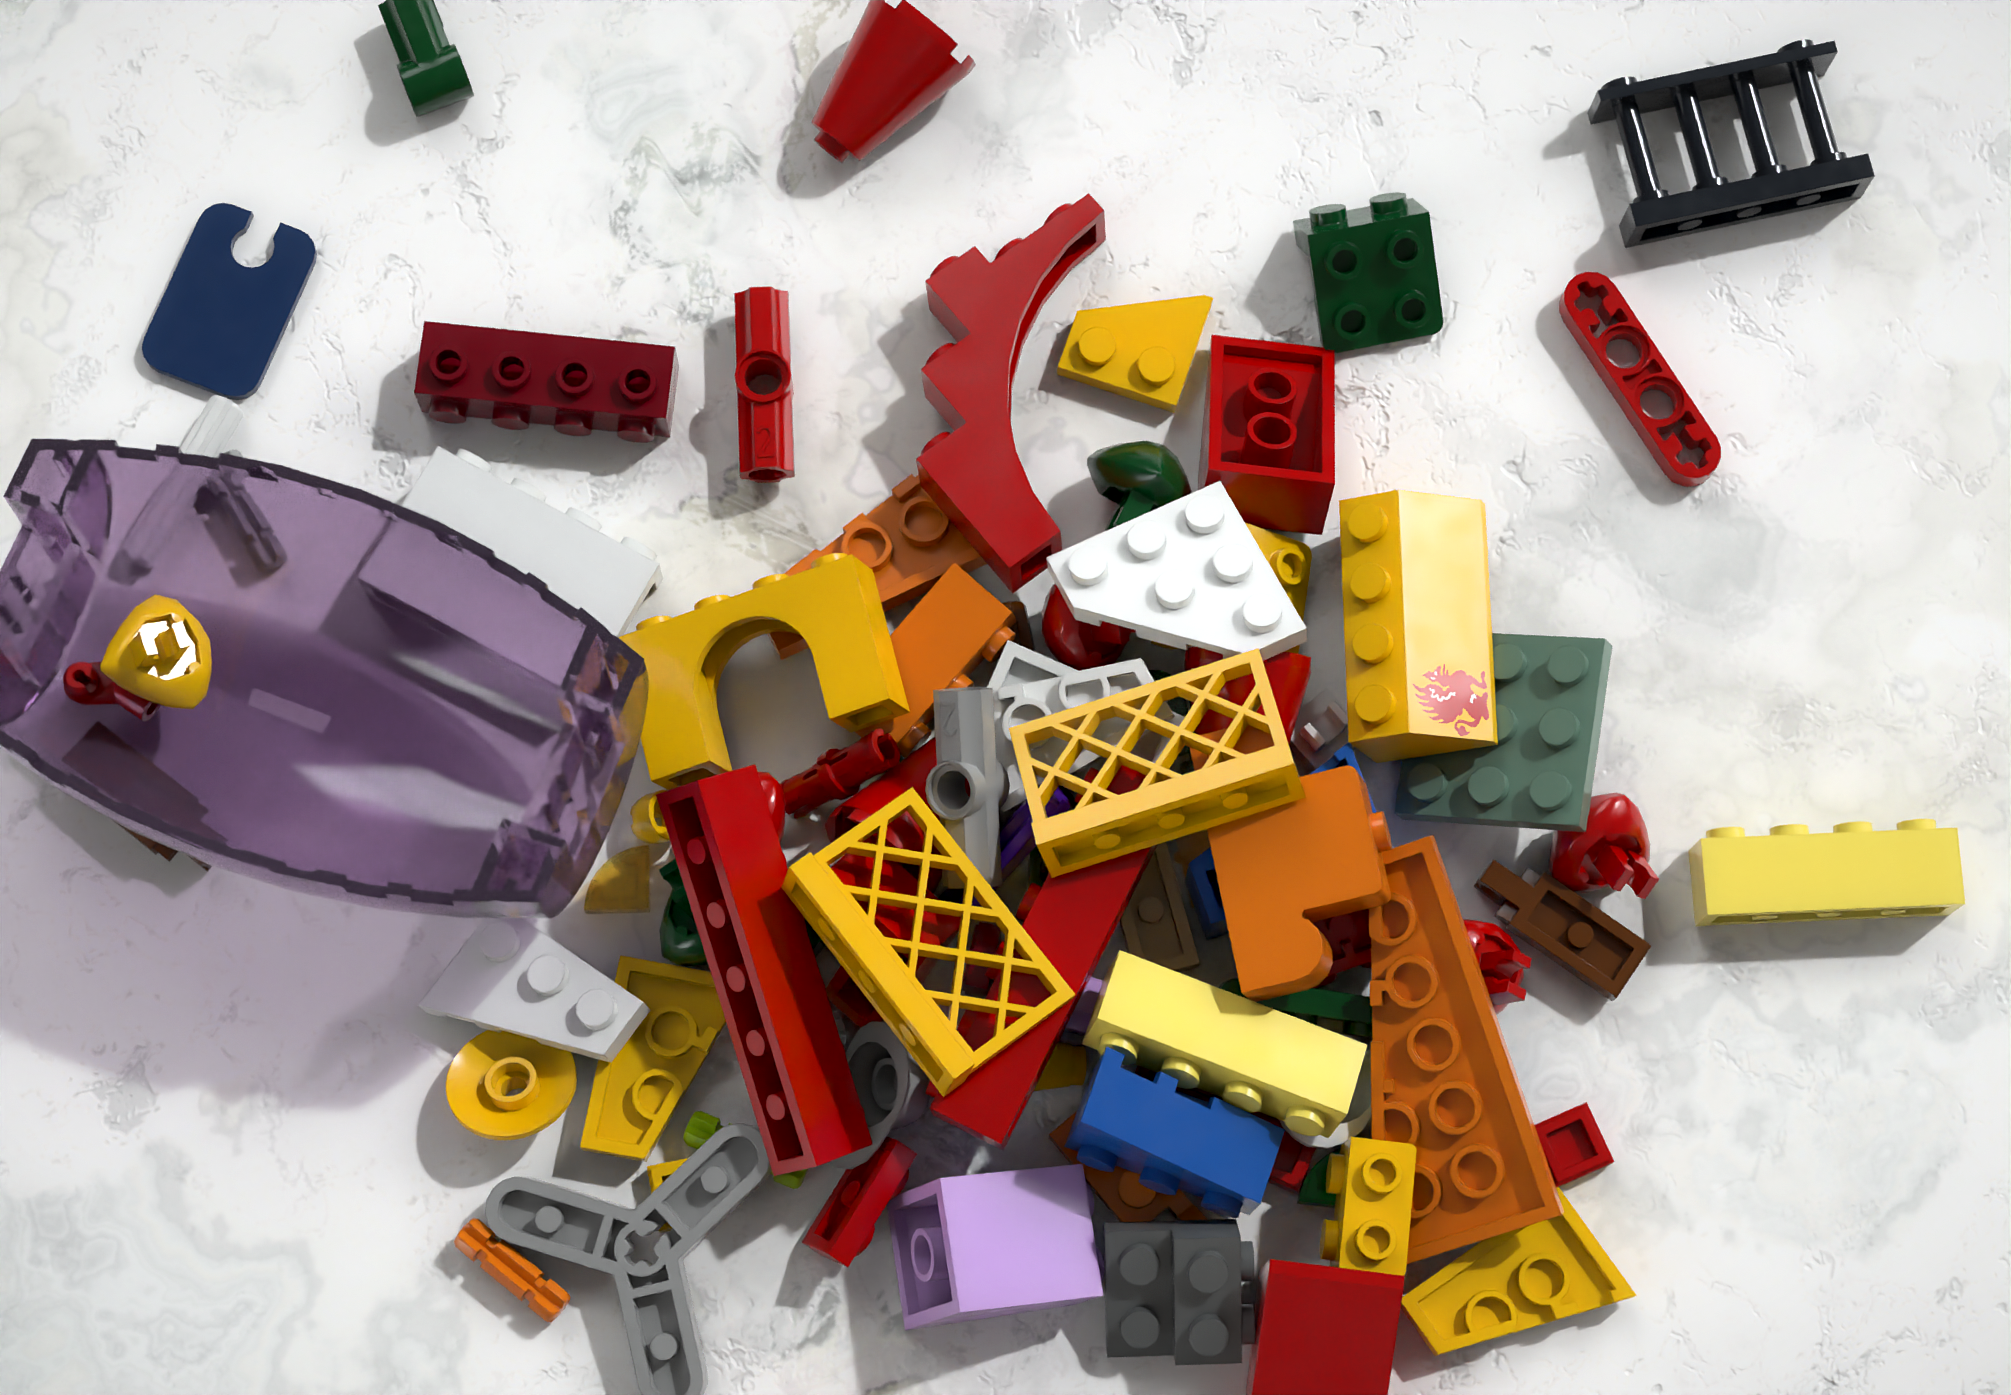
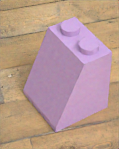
[887,1164,1105,1330]

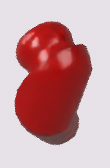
[63,661,161,722]

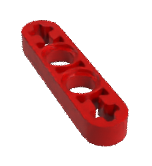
[1559,272,1721,487]

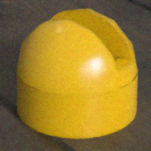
[630,790,670,844]

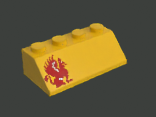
[1339,490,1498,763]

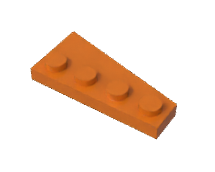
[767,474,987,660]

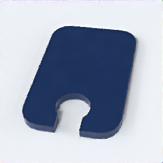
[142,203,317,400]

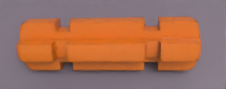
[454,1218,570,1322]

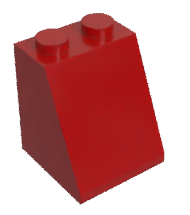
[1246,1259,1405,1395]

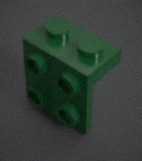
[1293,192,1443,353]

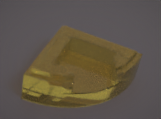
[584,845,651,914]

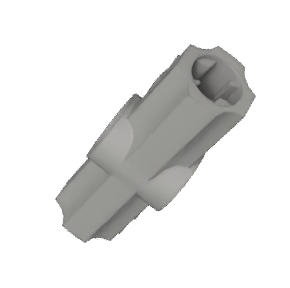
[925,687,1010,889]

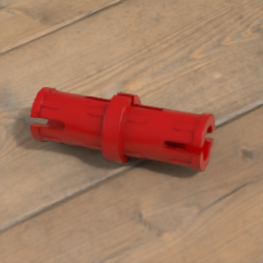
[780,728,900,819]

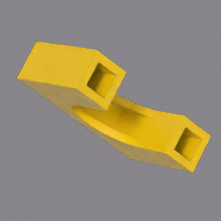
[617,553,910,790]

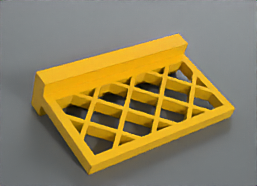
[1009,648,1306,878]
[781,787,1075,1097]

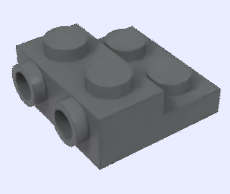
[1104,1219,1255,1365]

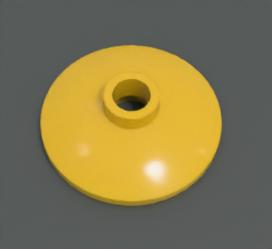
[446,1030,577,1140]

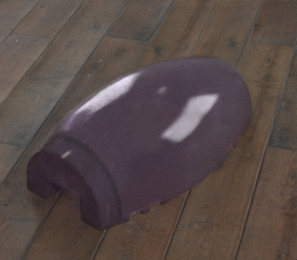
[0,439,649,919]

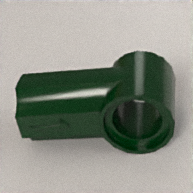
[378,0,474,117]

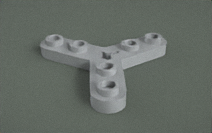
[485,1123,772,1395]

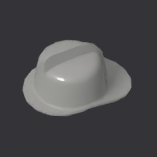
[828,1021,931,1169]

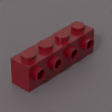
[414,321,679,443]

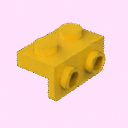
[1319,1137,1417,1276]

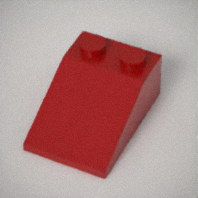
[1198,335,1335,535]

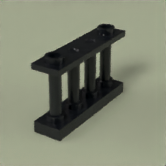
[1587,39,1875,248]

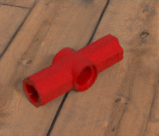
[734,286,795,483]

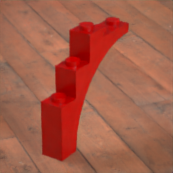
[916,193,1106,594]

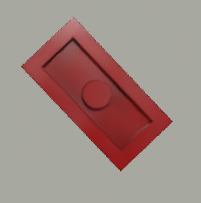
[802,1136,917,1267]

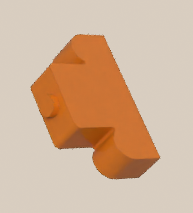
[1190,725,1392,1002]

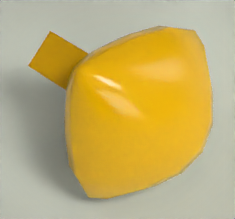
[100,594,212,710]

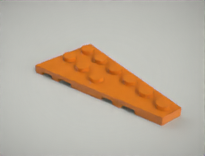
[1369,835,1564,1264]

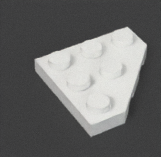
[1046,481,1307,661]

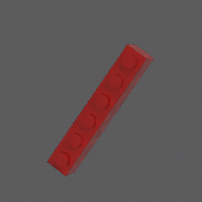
[656,764,873,1176]
[925,765,1158,1151]

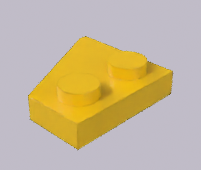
[1057,295,1213,413]

